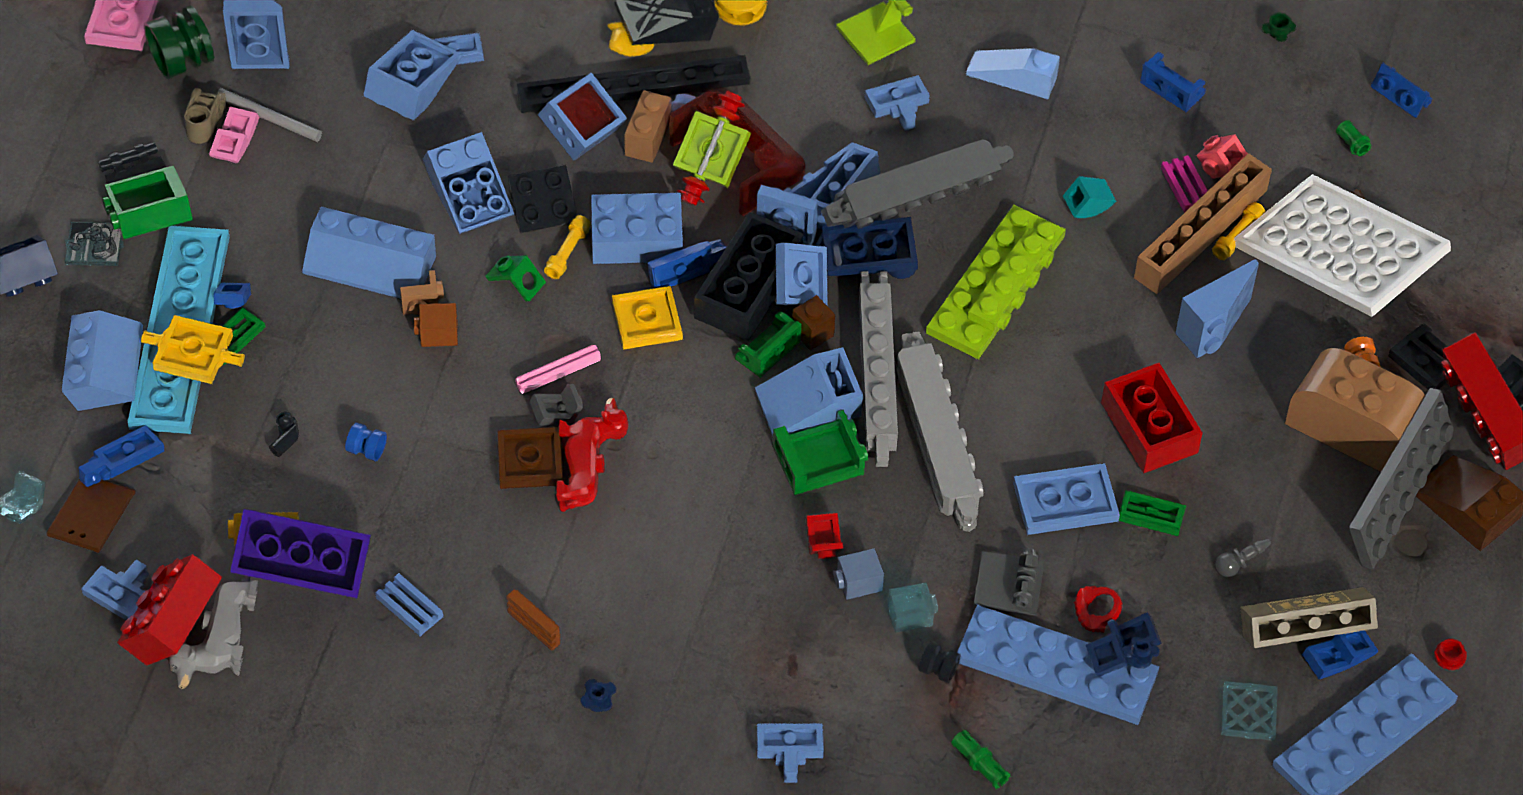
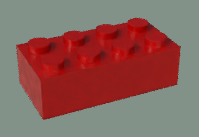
[1441,332,1523,470]

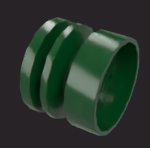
[144,5,214,79]

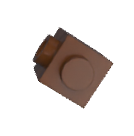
[414,303,458,347]

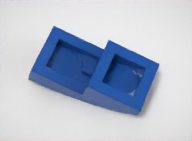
[1302,630,1378,680]

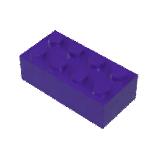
[230,509,371,598]

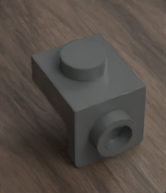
[529,384,583,426]

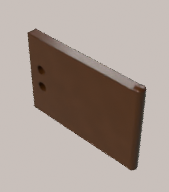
[47,479,136,553]

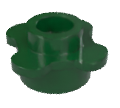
[1262,13,1296,42]

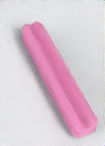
[515,345,601,394]

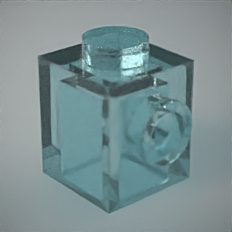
[888,582,938,633]

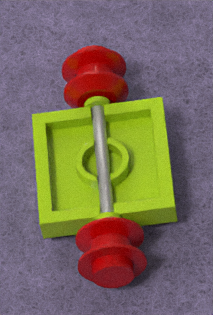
[673,91,751,206]

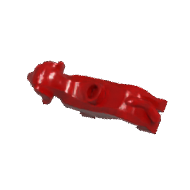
[556,398,629,512]

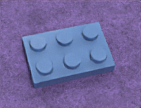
[1013,463,1120,535]

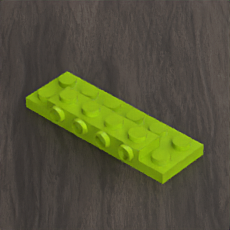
[926,205,1066,360]

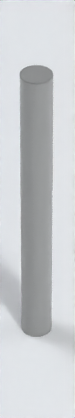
[217,88,322,142]

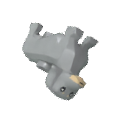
[169,576,258,689]

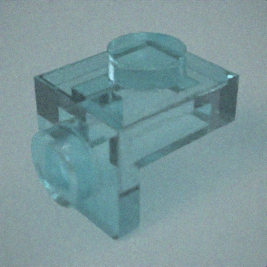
[0,471,46,524]

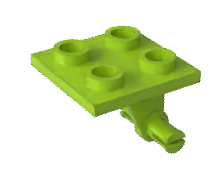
[836,0,916,65]

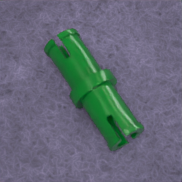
[951,730,1010,789]

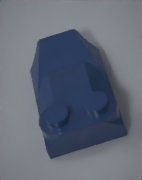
[815,217,918,279]

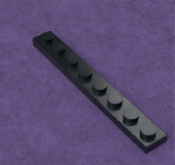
[517,55,750,113]

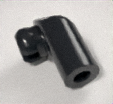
[269,412,299,457]

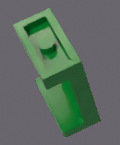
[773,410,868,495]

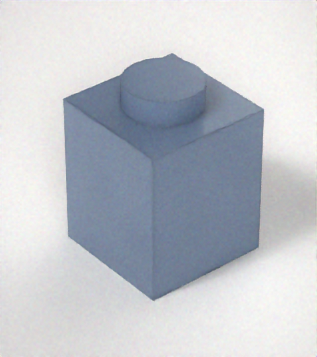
[833,548,884,600]

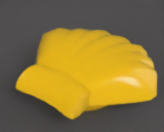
[607,21,655,56]

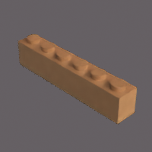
[1134,153,1272,294]

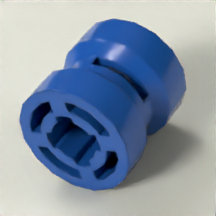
[345,422,387,462]

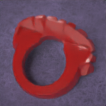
[1074,586,1122,633]

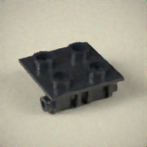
[508,165,577,233]

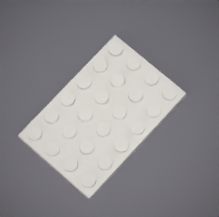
[1234,174,1451,317]

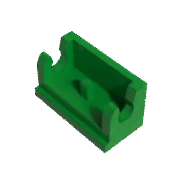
[735,311,802,378]

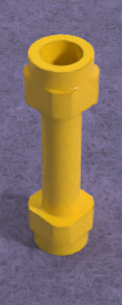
[1212,202,1266,260]
[544,215,591,279]

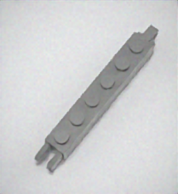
[859,271,898,467]
[896,332,983,532]

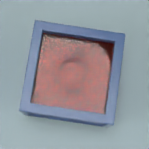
[538,73,627,161]

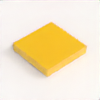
[612,286,683,350]

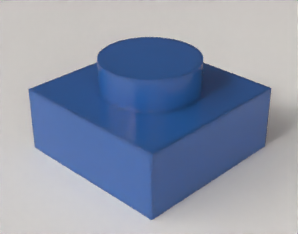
[213,283,251,308]

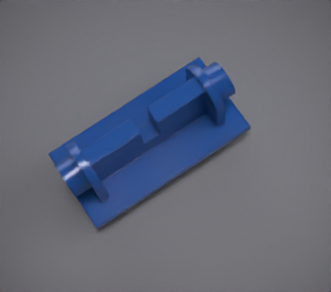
[1370,63,1432,118]

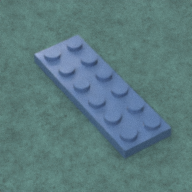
[957,605,1159,725]
[1272,653,1458,795]

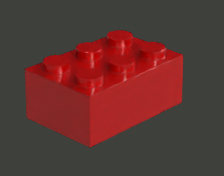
[1101,363,1203,474]
[117,554,222,666]

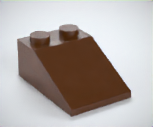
[1416,455,1523,551]

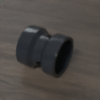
[918,641,961,683]

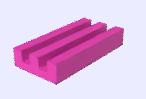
[1161,155,1208,212]

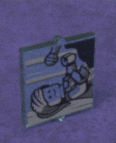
[65,222,124,266]

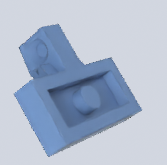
[865,75,930,131]
[81,560,149,620]
[757,724,823,783]

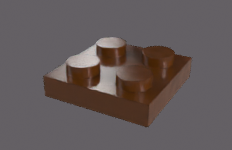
[498,427,563,489]

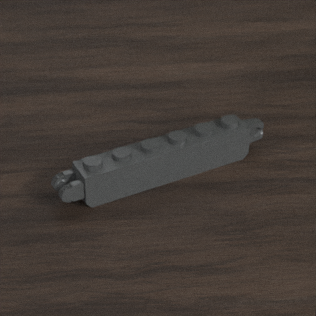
[821,139,1014,229]

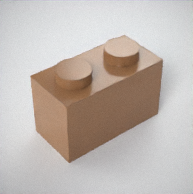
[625,90,671,163]

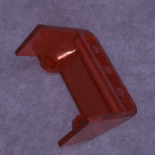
[669,91,805,216]

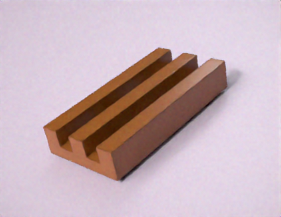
[507,589,560,651]

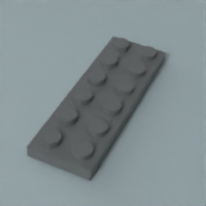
[1349,388,1454,569]

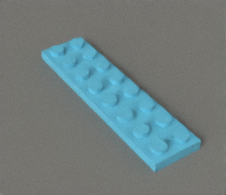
[128,226,230,434]

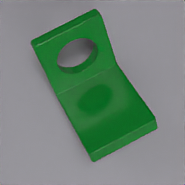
[485,255,546,302]

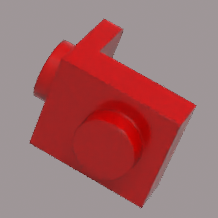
[805,513,843,559]

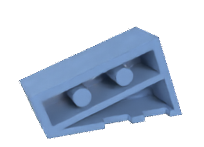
[783,142,880,230]

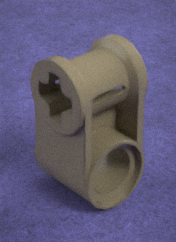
[184,88,226,144]

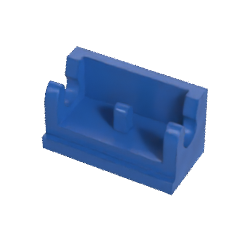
[1140,52,1206,112]

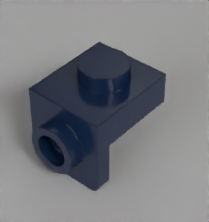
[1107,612,1162,647]

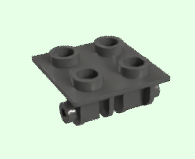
[973,548,1045,616]

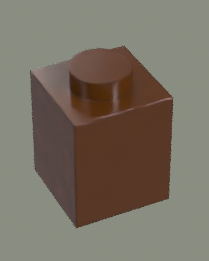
[792,295,835,351]

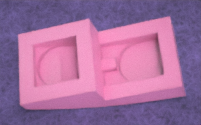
[209,107,260,163]

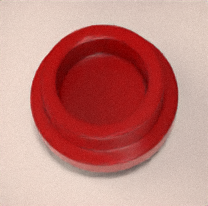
[1434,639,1467,670]

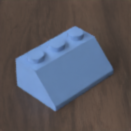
[223,0,290,69]
[62,310,143,411]

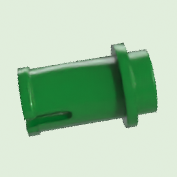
[1336,120,1371,156]

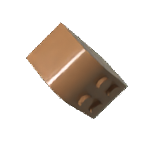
[1285,348,1425,472]

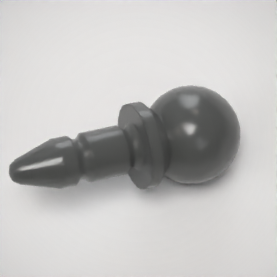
[1215,539,1271,577]

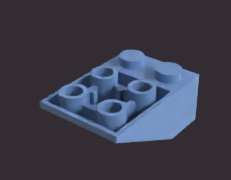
[423,132,514,234]
[755,347,863,436]

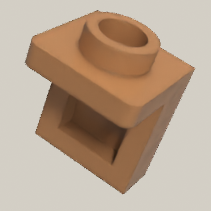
[400,270,444,315]

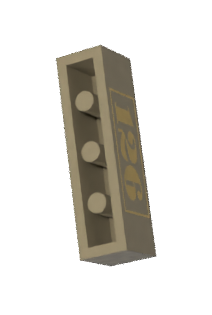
[1241,587,1378,648]

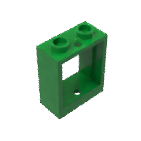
[102,165,193,239]

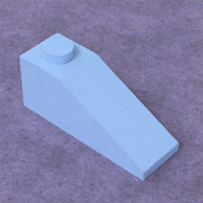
[966,48,1060,99]

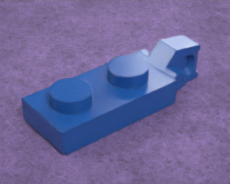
[647,239,727,289]
[78,425,164,487]

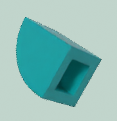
[1063,176,1116,218]

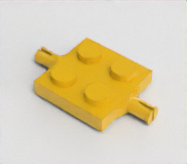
[141,315,245,384]

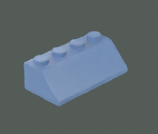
[302,207,436,299]

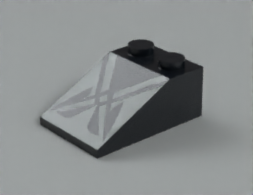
[614,0,720,45]

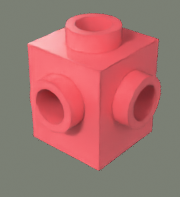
[1196,134,1248,179]

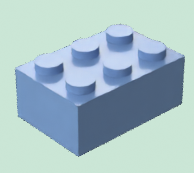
[591,193,683,264]

